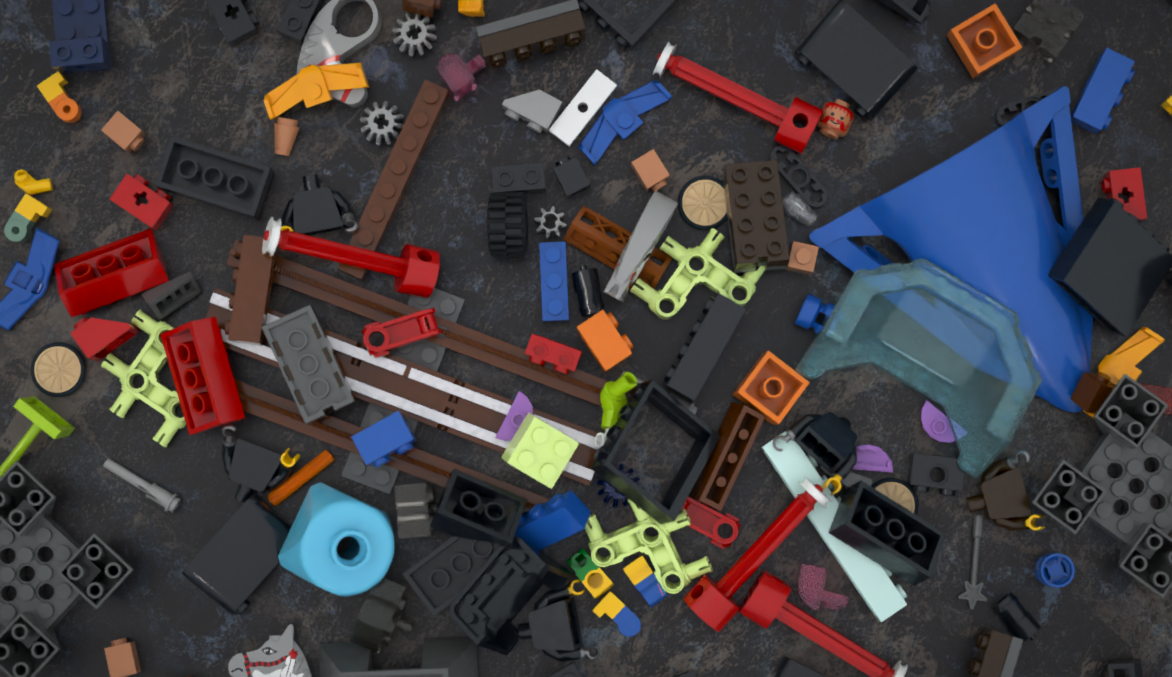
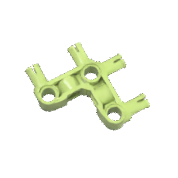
[630,228,765,320]
[101,309,186,448]
[584,499,713,594]

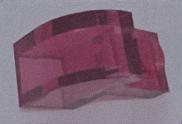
[796,563,849,611]

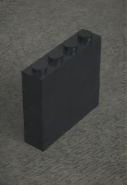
[1048,197,1172,337]

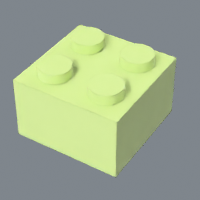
[501,412,579,489]

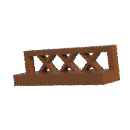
[563,205,672,289]

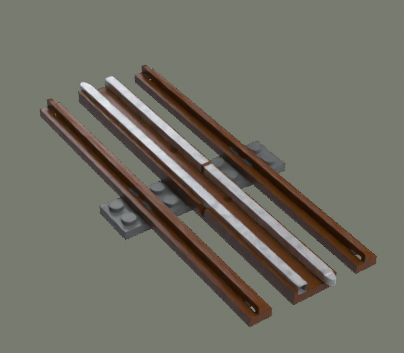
[206,240,609,514]

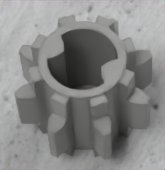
[534,206,566,239]

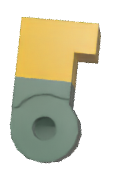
[4,194,53,243]

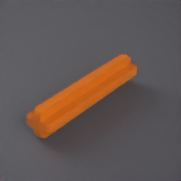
[267,450,335,506]

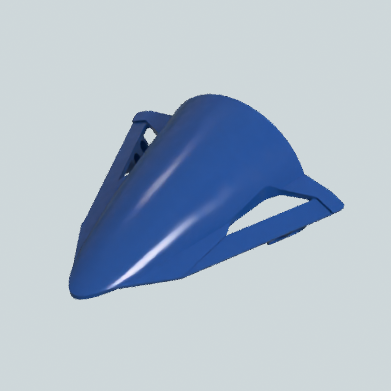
[809,86,1093,412]

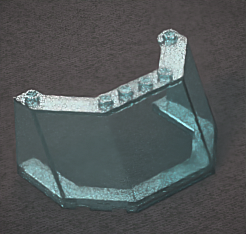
[795,258,1042,479]

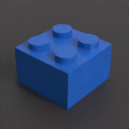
[351,411,417,468]

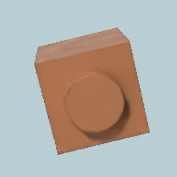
[101,111,146,154]
[631,149,670,192]
[785,241,819,275]
[104,638,141,677]

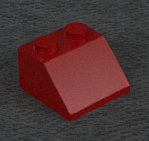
[70,317,141,362]

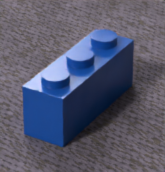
[1070,48,1135,134]
[539,242,569,323]
[515,490,591,550]

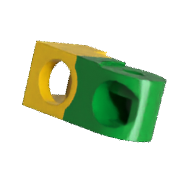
[566,548,614,600]

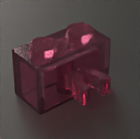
[436,53,486,101]

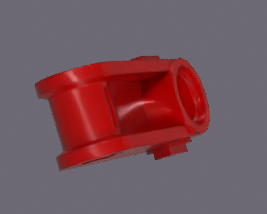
[362,308,443,358]
[680,497,741,550]

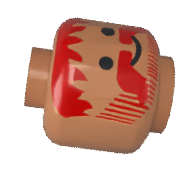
[817,99,854,140]

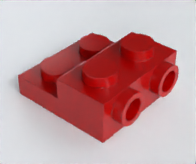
[525,333,583,374]

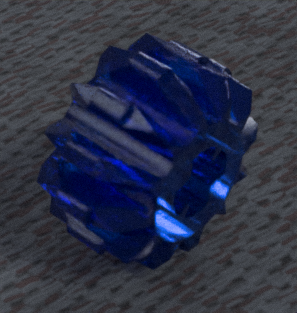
[597,464,640,508]

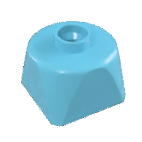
[278,482,395,597]

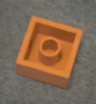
[946,3,1023,79]
[577,310,633,374]
[732,350,810,426]

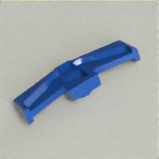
[578,80,672,166]
[0,227,60,331]

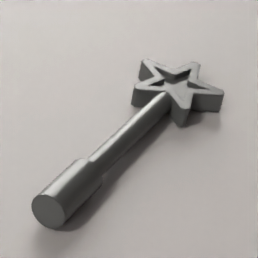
[957,515,987,609]

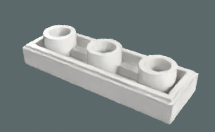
[549,69,617,147]

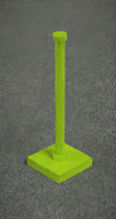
[0,396,75,478]

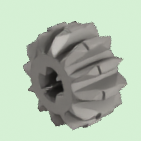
[393,13,437,57]
[360,101,404,146]

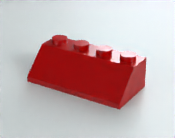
[54,228,169,318]
[160,316,245,435]

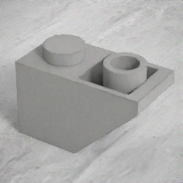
[502,89,563,133]

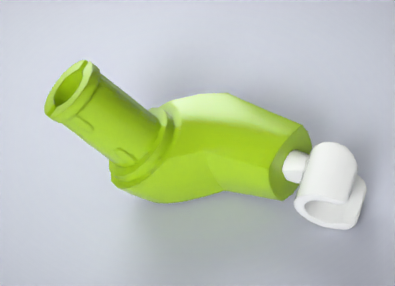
[594,372,637,448]

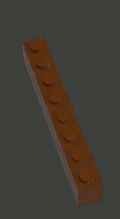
[337,80,450,282]

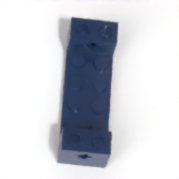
[49,0,111,74]

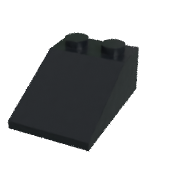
[430,469,527,546]

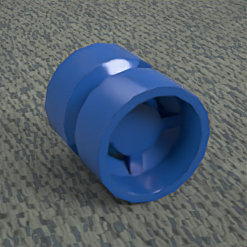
[794,293,842,339]
[1034,553,1075,588]

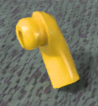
[14,169,53,195]

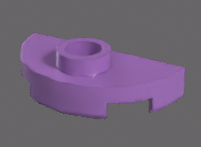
[495,391,534,441]
[920,400,967,443]
[853,444,893,473]

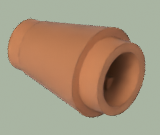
[274,117,300,156]

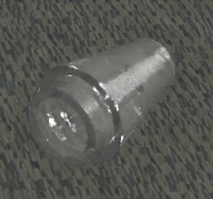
[782,190,818,227]

